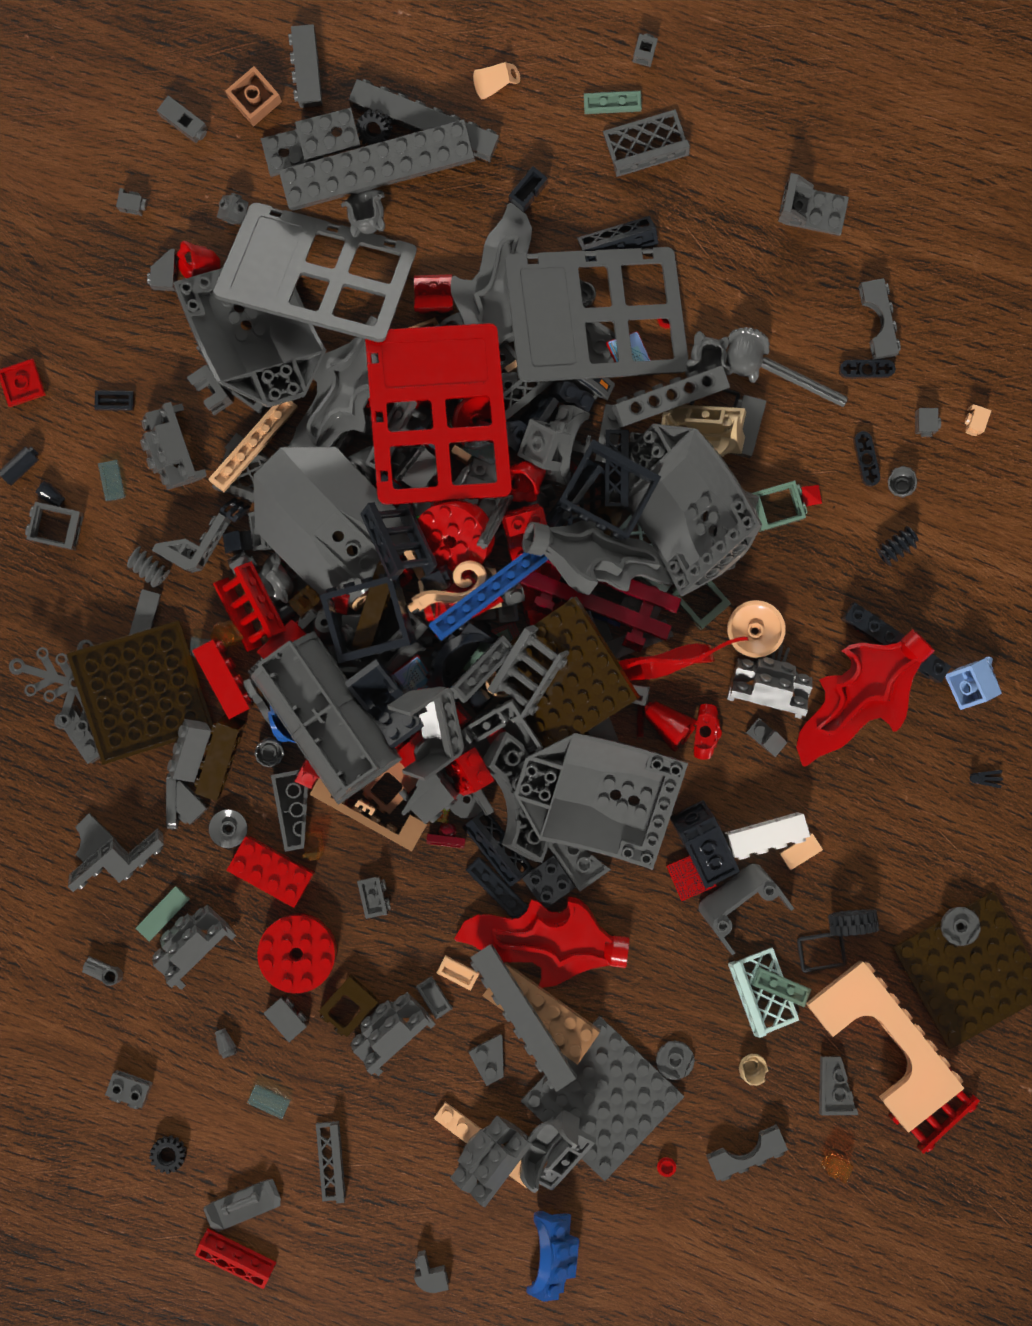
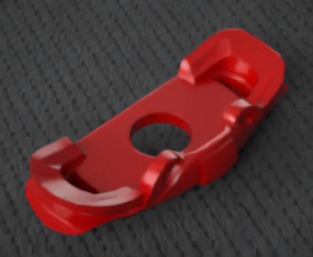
[694,704,722,760]

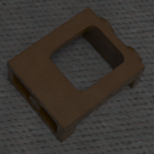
[318,974,379,1037]

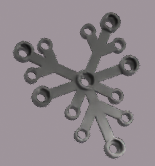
[8,640,93,732]

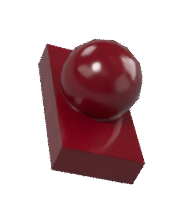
[426,823,465,849]

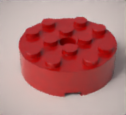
[418,500,495,578]
[257,913,337,993]

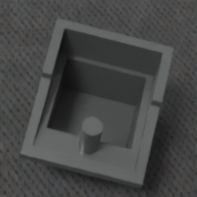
[399,769,459,824]

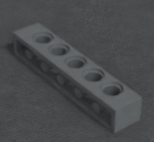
[612,364,730,427]

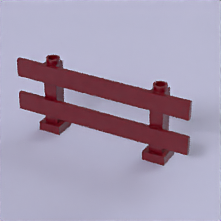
[521,560,681,652]

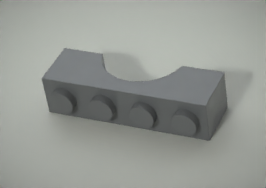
[858,278,901,360]
[706,1125,788,1181]

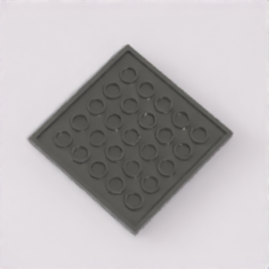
[521,1016,684,1181]

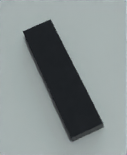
[466,856,528,918]

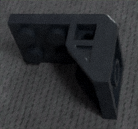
[475,394,559,452]
[345,659,424,749]
[670,800,740,888]

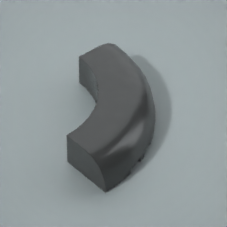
[483,732,549,863]

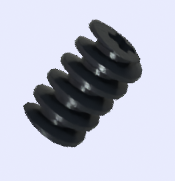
[876,526,919,566]

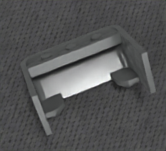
[387,687,464,781]
[698,863,794,955]

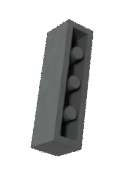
[288,24,323,108]

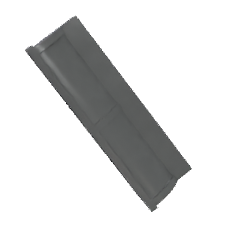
[251,631,403,805]

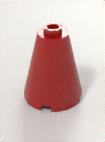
[644,701,698,752]

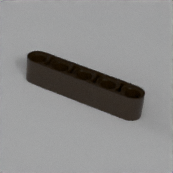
[351,560,391,650]

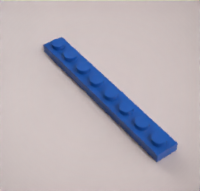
[429,552,549,641]

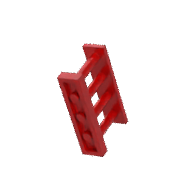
[213,561,286,652]
[888,1068,980,1154]

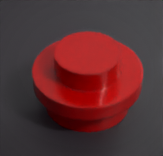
[657,1157,676,1177]

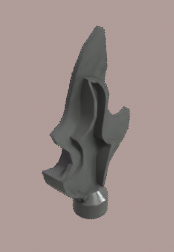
[451,203,532,348]
[291,316,392,447]
[522,520,674,595]

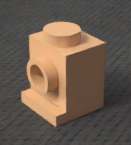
[964,404,991,436]

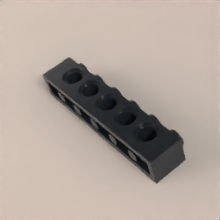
[840,603,952,683]

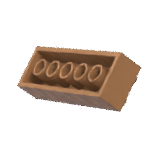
[482,962,601,1065]

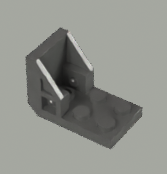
[778,173,849,236]
[152,513,231,573]

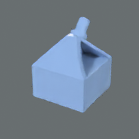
[945,657,1002,710]

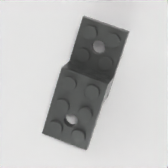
[261,108,361,177]
[68,828,164,892]

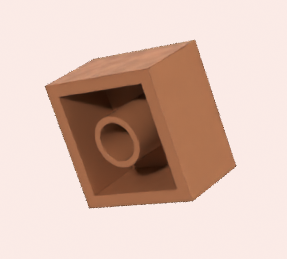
[225,66,282,127]

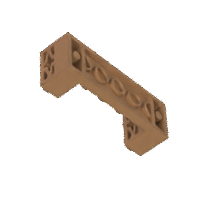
[310,778,428,851]

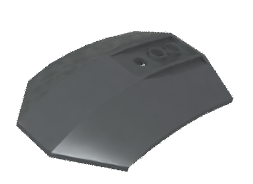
[173,268,327,408]
[627,424,762,596]
[254,447,410,605]
[515,733,688,870]

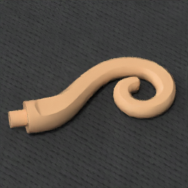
[407,561,487,612]

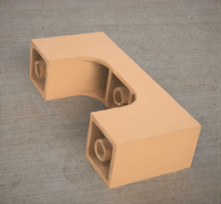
[806,961,964,1132]

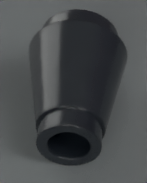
[35,481,65,507]

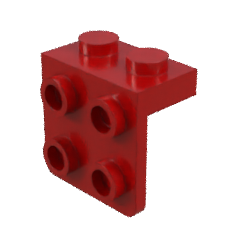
[414,274,453,314]
[445,747,494,796]

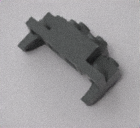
[140,402,207,490]
[542,404,590,489]
[727,657,812,719]
[152,905,236,990]
[350,992,436,1076]
[520,1109,595,1193]
[450,1116,532,1207]

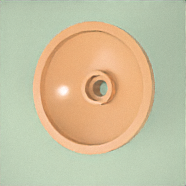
[727,600,785,658]

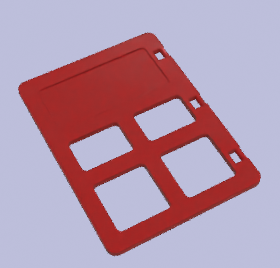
[365,323,512,505]

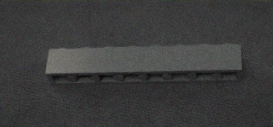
[348,79,499,162]
[470,944,577,1092]

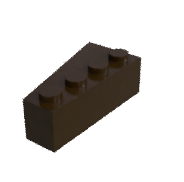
[194,714,247,801]

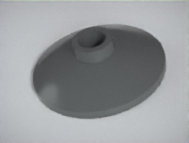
[209,809,248,848]

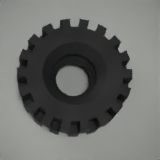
[828,909,879,936]

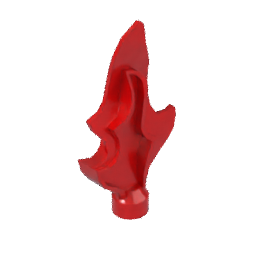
[796,629,935,767]
[618,637,749,681]
[454,896,629,988]

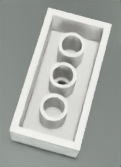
[725,812,810,860]

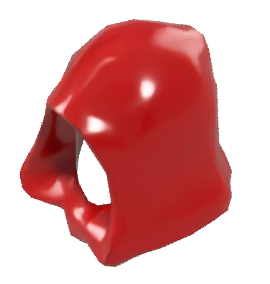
[177,241,221,278]
[510,461,546,502]

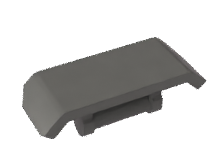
[203,1179,281,1232]

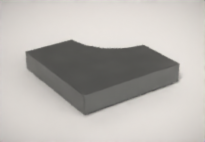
[75,813,117,862]

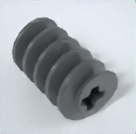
[127,546,170,587]

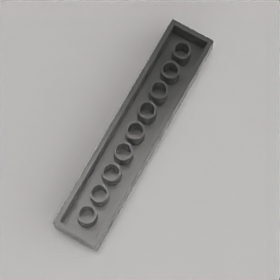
[279,120,475,211]

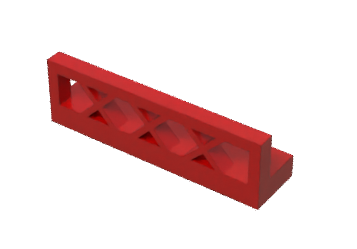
[195,1228,277,1289]

